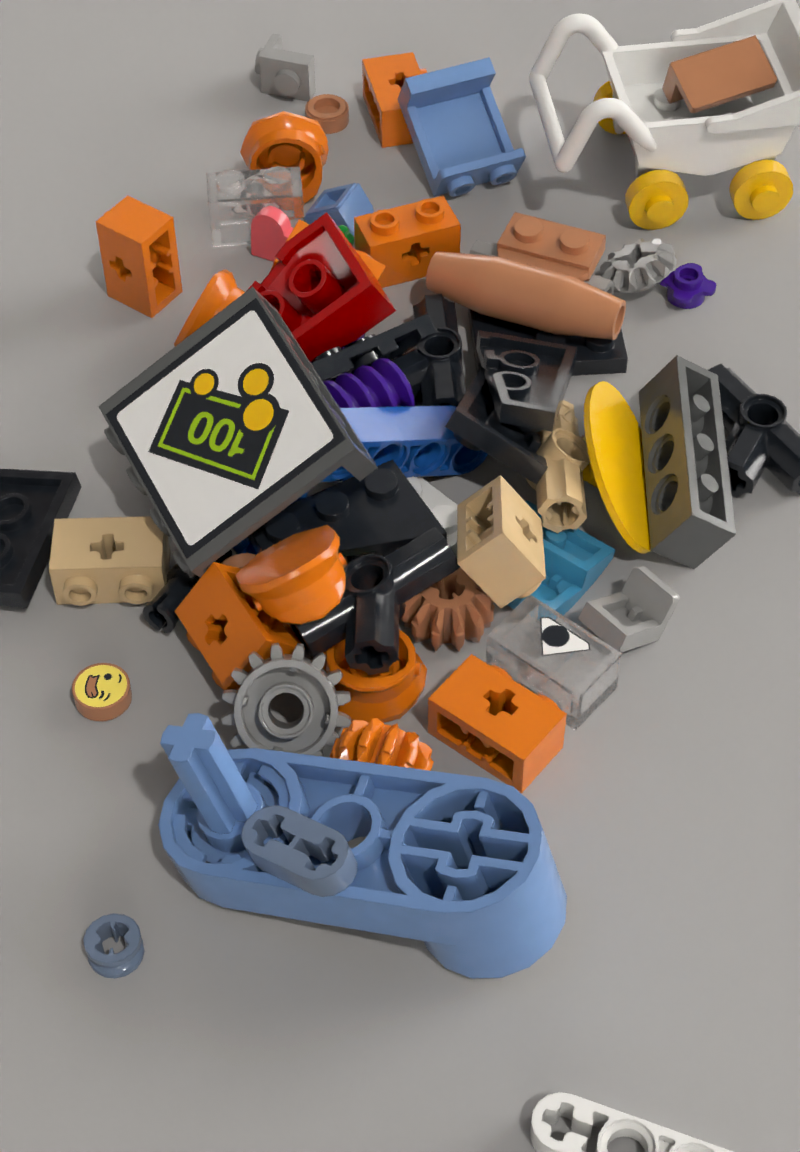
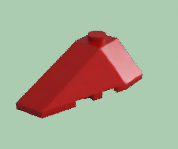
[248,212,396,362]

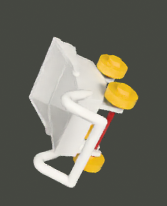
[529,0,800,230]

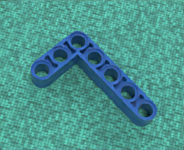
[233,406,488,555]

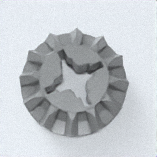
[600,238,677,293]

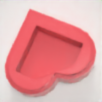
[251,206,294,262]

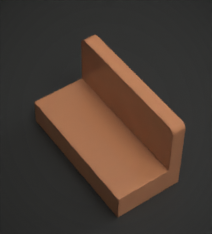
[662,35,777,113]

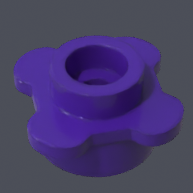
[659,263,716,309]

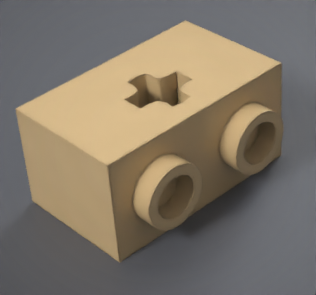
[457,475,546,609]
[49,516,170,606]

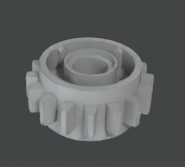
[221,643,351,757]

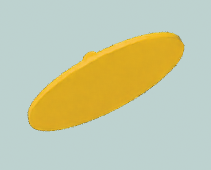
[583,381,651,554]

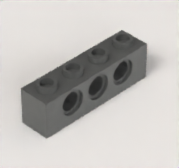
[638,355,736,569]

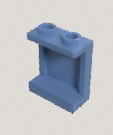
[397,57,526,197]

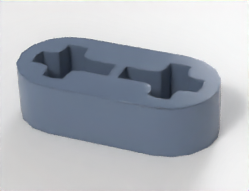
[241,805,357,897]

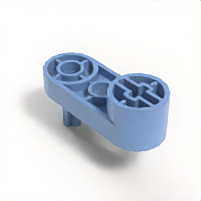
[158,713,567,979]

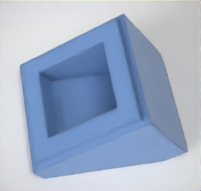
[304,183,374,236]

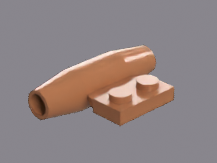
[426,212,626,340]

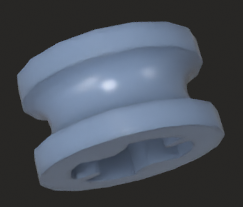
[83,913,145,979]

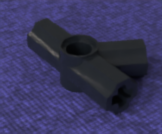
[391,294,466,407]
[708,364,800,498]
[289,527,460,675]

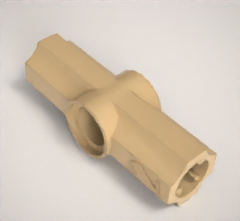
[526,400,590,533]

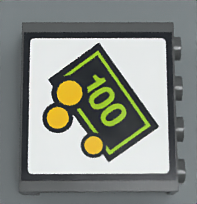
[98,287,378,579]

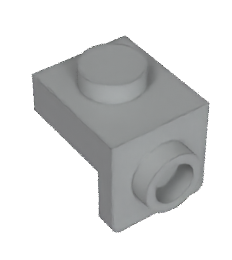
[255,34,316,101]
[578,566,680,653]

